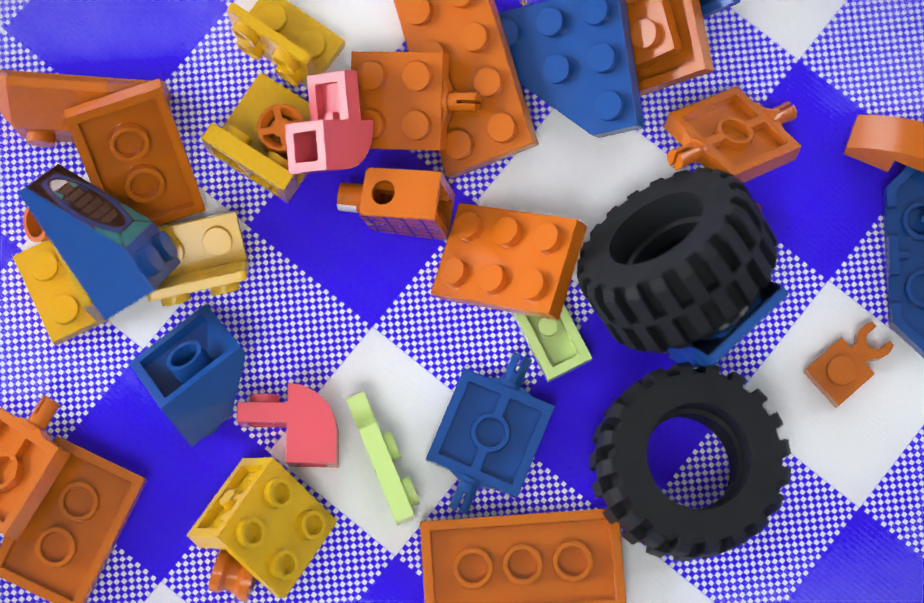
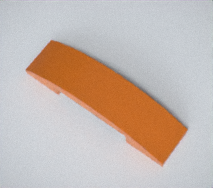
[843,115,924,173]

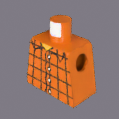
[337,167,455,241]

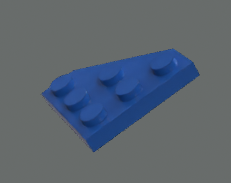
[499,0,644,138]
[883,166,924,358]

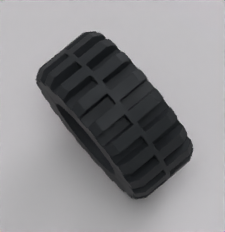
[577,168,778,353]
[589,362,791,561]

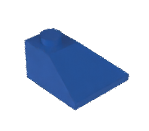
[128,304,246,447]

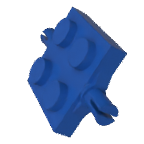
[426,352,555,515]

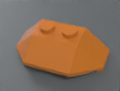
[0,70,171,148]

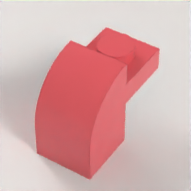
[285,70,374,174]
[237,383,339,468]

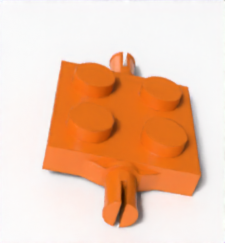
[351,51,481,151]
[663,86,802,183]
[0,394,71,541]

